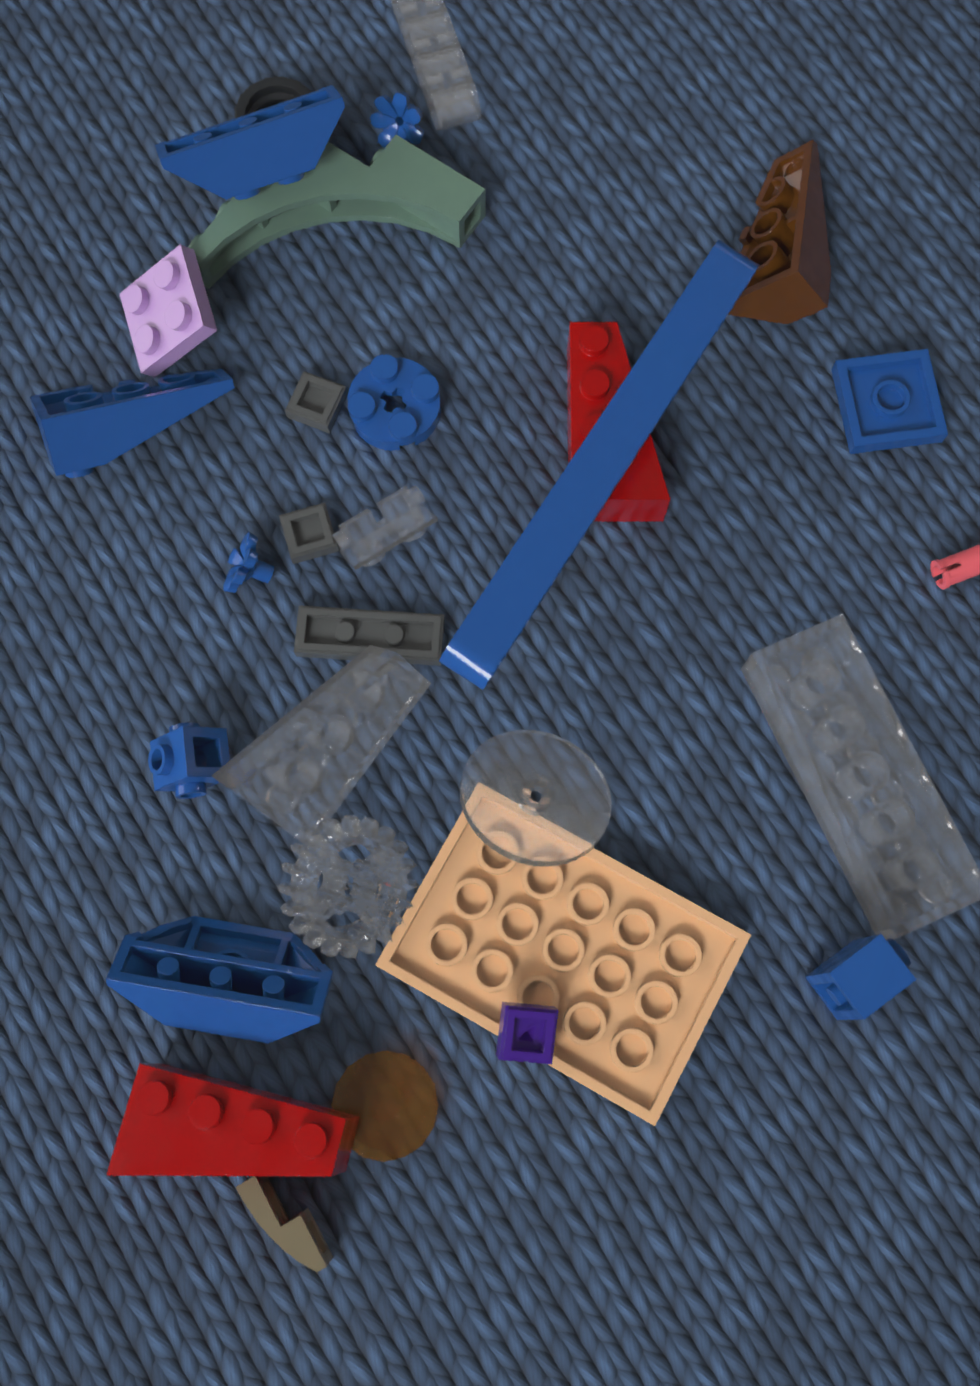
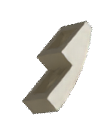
[235,1176,333,1272]

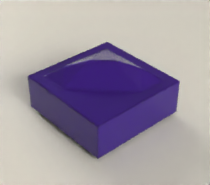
[496,1002,558,1064]

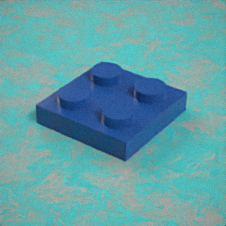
[831,349,948,454]

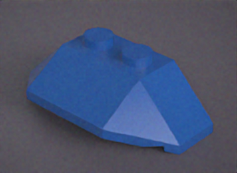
[155,85,345,200]
[106,916,333,1044]

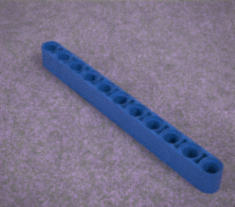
[439,239,759,690]

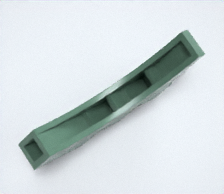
[188,135,486,289]

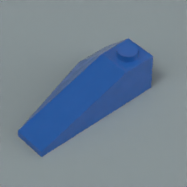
[29,368,234,478]

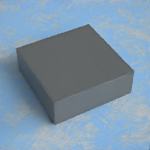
[285,371,348,434]
[279,503,339,564]

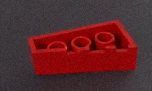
[567,322,670,522]
[106,1063,360,1177]

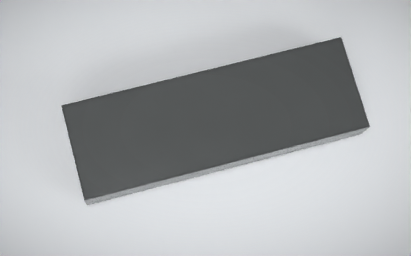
[294,605,445,666]

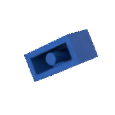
[805,934,917,1020]

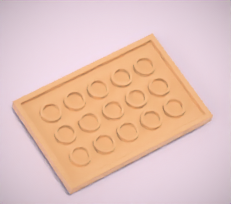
[375,784,751,1126]

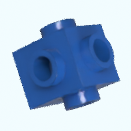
[148,722,232,799]

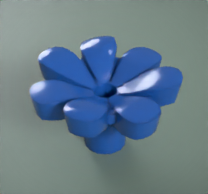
[370,92,425,148]
[223,532,274,593]

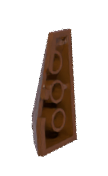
[728,140,831,325]

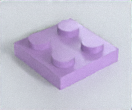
[120,244,217,377]

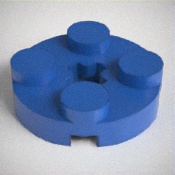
[347,354,441,451]

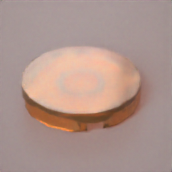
[332,1050,439,1162]

